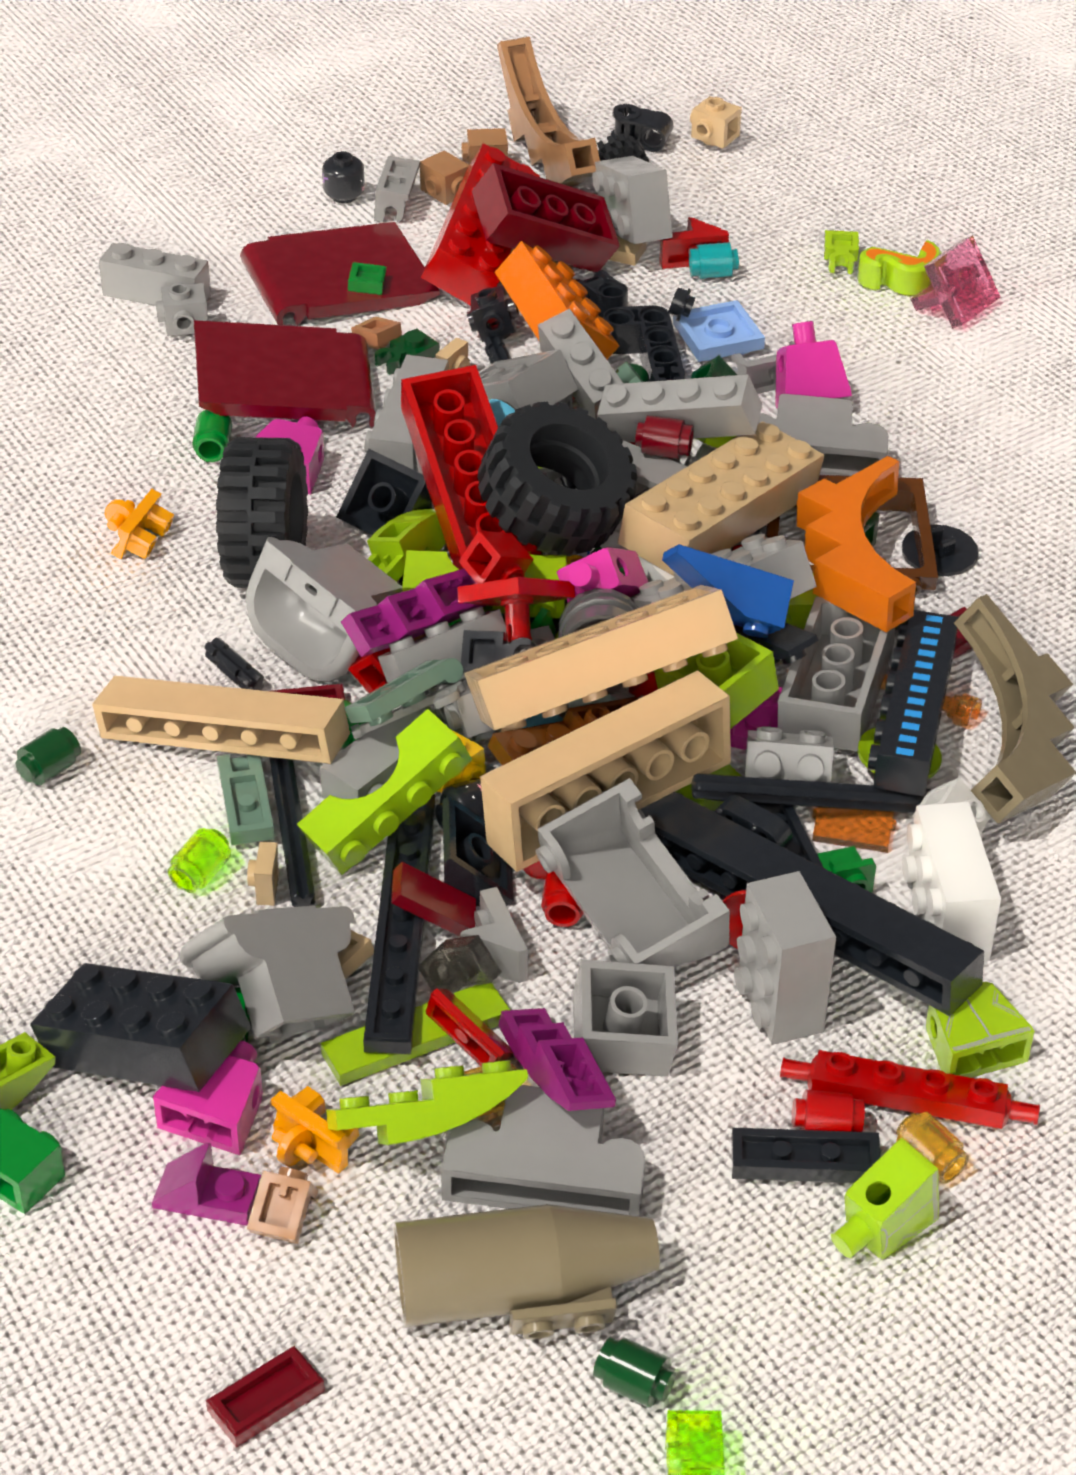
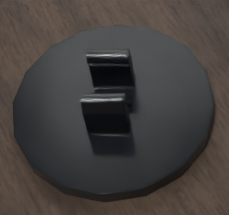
[902,524,978,577]

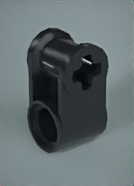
[611,104,674,152]
[576,270,628,318]

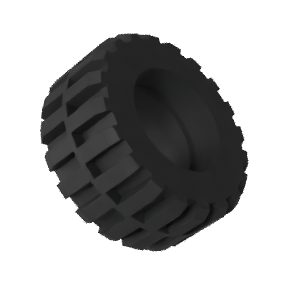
[477,401,638,555]
[216,437,308,588]

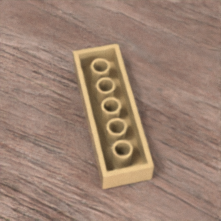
[617,421,825,577]
[464,585,738,732]
[480,670,731,872]

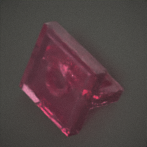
[910,235,1001,329]

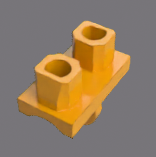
[105,489,175,559]
[271,1086,359,1174]

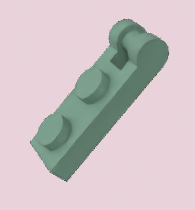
[344,658,463,726]
[216,754,275,845]

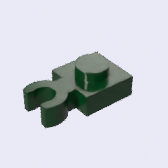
[375,328,440,375]

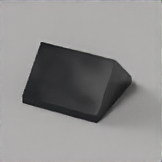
[336,449,432,535]
[442,795,514,906]

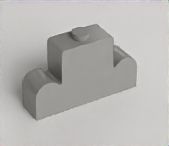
[758,394,888,476]
[441,1085,645,1217]

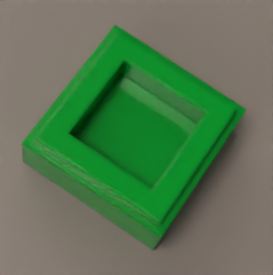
[348,262,387,295]

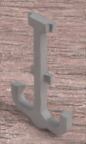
[351,681,465,739]

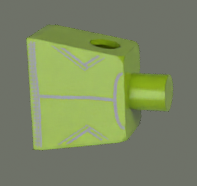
[926,981,1035,1078]
[831,1138,939,1259]

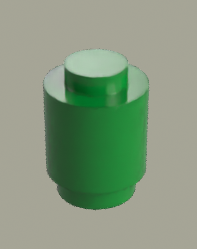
[192,410,233,462]

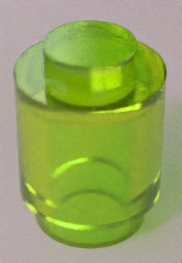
[167,828,231,893]

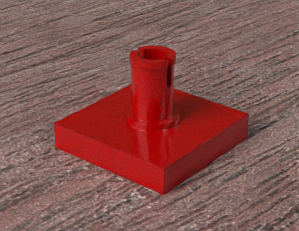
[457,577,575,643]

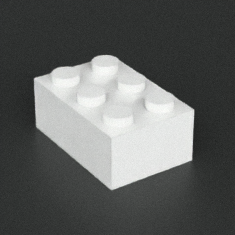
[902,802,1001,961]

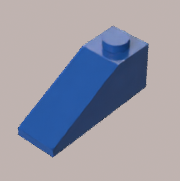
[662,544,794,638]

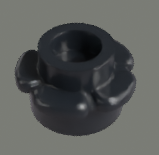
[668,287,696,321]

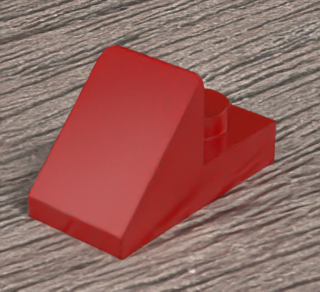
[659,217,729,269]

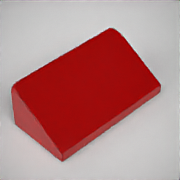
[425,988,514,1066]

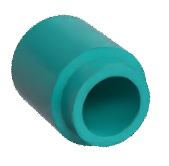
[689,242,739,279]

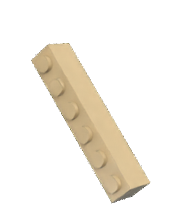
[92,675,350,764]

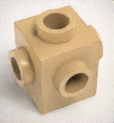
[690,96,742,148]

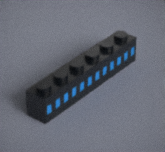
[868,610,959,796]

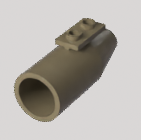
[394,1204,660,1340]

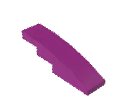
[341,569,487,657]
[498,1008,616,1111]

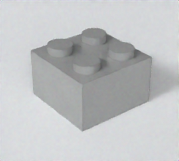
[573,960,678,1076]

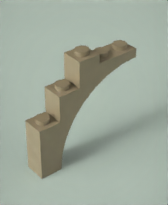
[954,594,1076,824]

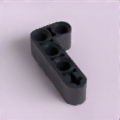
[603,305,685,382]

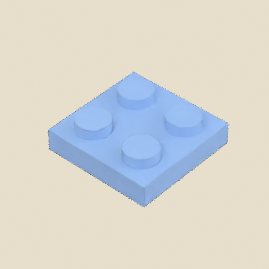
[673,300,765,362]

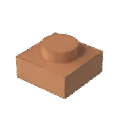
[351,316,402,349]

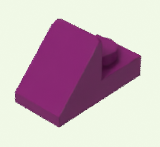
[152,1143,261,1226]

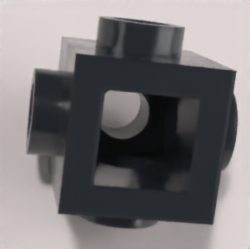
[467,285,520,343]

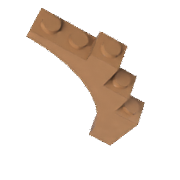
[497,37,600,186]

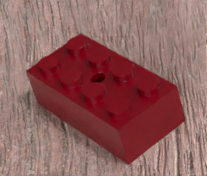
[472,163,620,272]

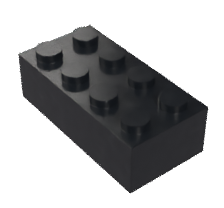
[30,963,251,1092]

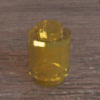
[896,1112,969,1184]

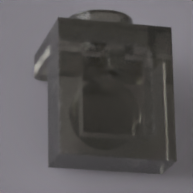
[418,935,502,993]

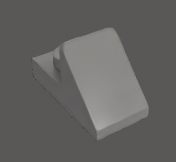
[460,887,528,983]

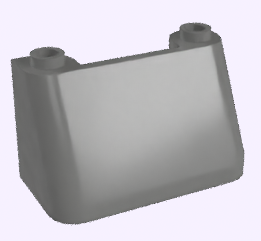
[536,778,730,967]

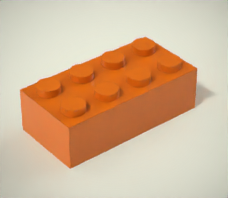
[495,241,619,360]

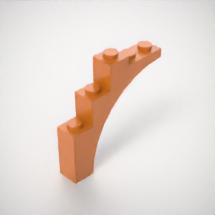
[796,456,916,633]

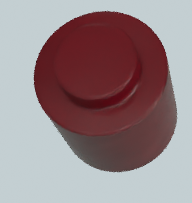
[635,415,694,459]

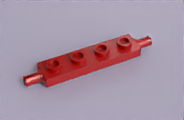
[780,1050,1040,1129]

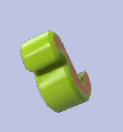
[857,240,942,296]

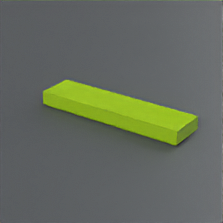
[320,980,510,1086]

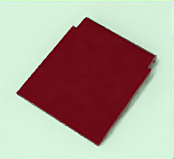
[240,222,440,326]
[194,320,377,428]

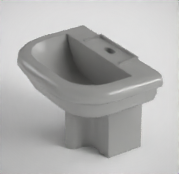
[245,537,402,681]
[180,905,355,1043]

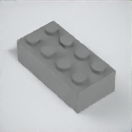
[629,534,817,608]
[778,597,895,752]

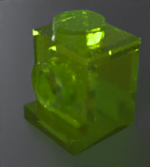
[665,1410,725,1475]

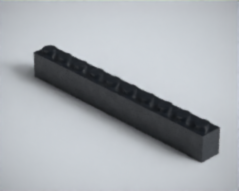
[640,792,984,1016]

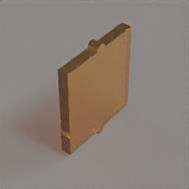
[812,807,897,853]

